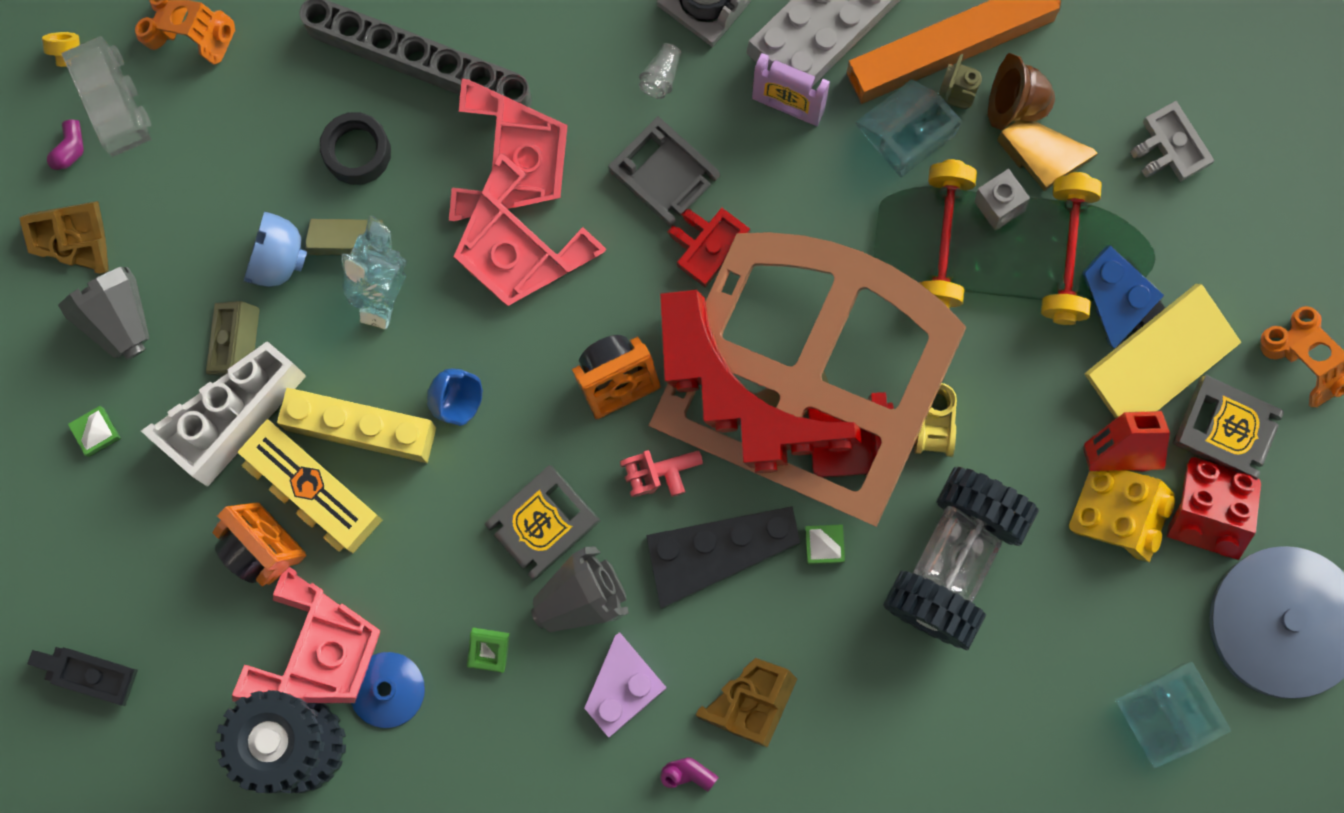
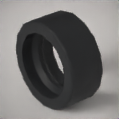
[320,112,391,185]

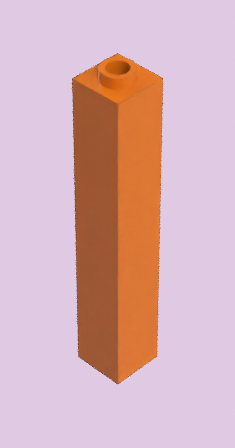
[847,0,1061,104]

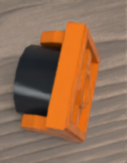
[572,335,661,419]
[212,502,307,587]

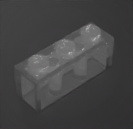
[61,36,152,157]

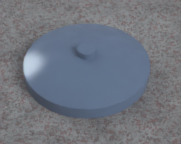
[1209,546,1344,699]

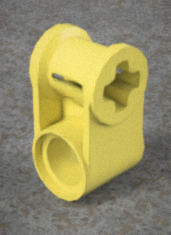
[915,383,957,457]

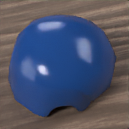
[427,368,483,426]

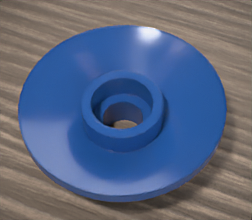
[351,652,425,728]

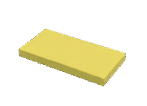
[1084,284,1242,419]

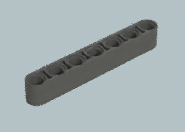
[299,0,532,107]

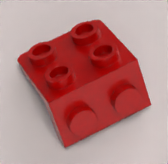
[808,392,894,478]
[1167,457,1261,560]

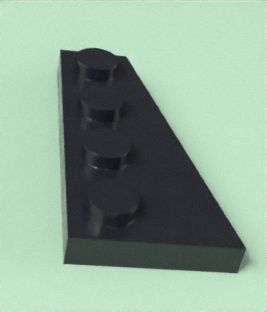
[646,506,800,609]

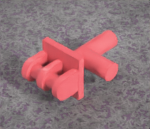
[620,450,703,497]

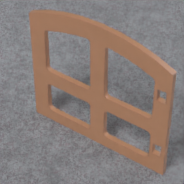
[649,232,966,527]

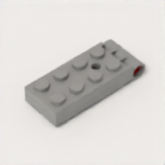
[746,0,901,87]

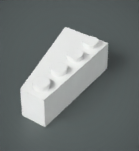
[141,342,306,487]

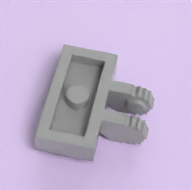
[1130,101,1215,182]

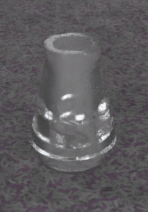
[639,43,682,99]

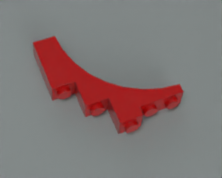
[660,290,861,473]

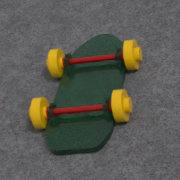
[873,159,1156,325]

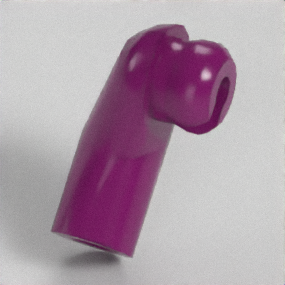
[47,120,84,170]
[660,757,719,792]

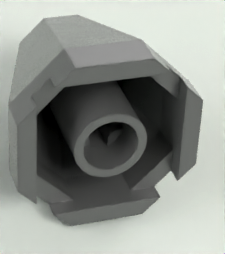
[58,267,150,360]
[531,546,629,632]

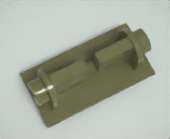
[938,54,982,112]

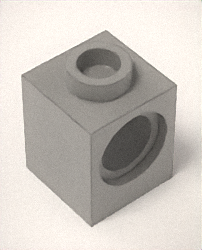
[974,169,1030,231]

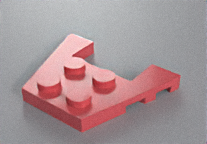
[449,79,568,221]
[453,152,607,307]
[232,567,380,703]

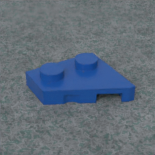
[1082,245,1164,348]

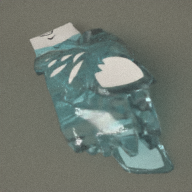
[342,216,407,329]

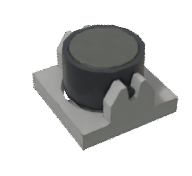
[657,0,752,47]

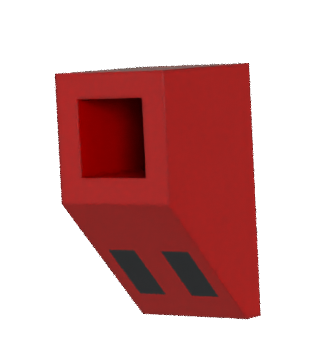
[1083,411,1170,472]

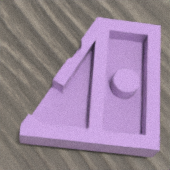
[584,632,667,738]

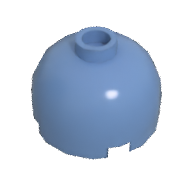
[244,211,307,287]

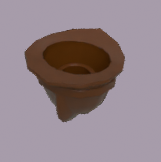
[987,52,1055,130]

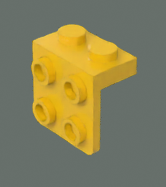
[1069,470,1175,563]

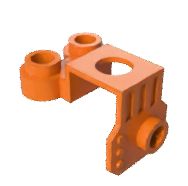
[135,0,235,65]
[1260,306,1344,407]

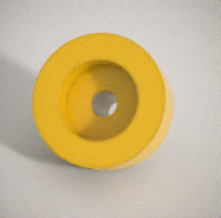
[42,32,80,67]

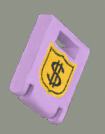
[752,53,830,126]

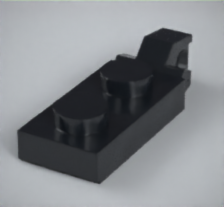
[27,647,138,706]

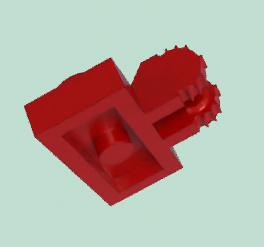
[667,207,750,288]

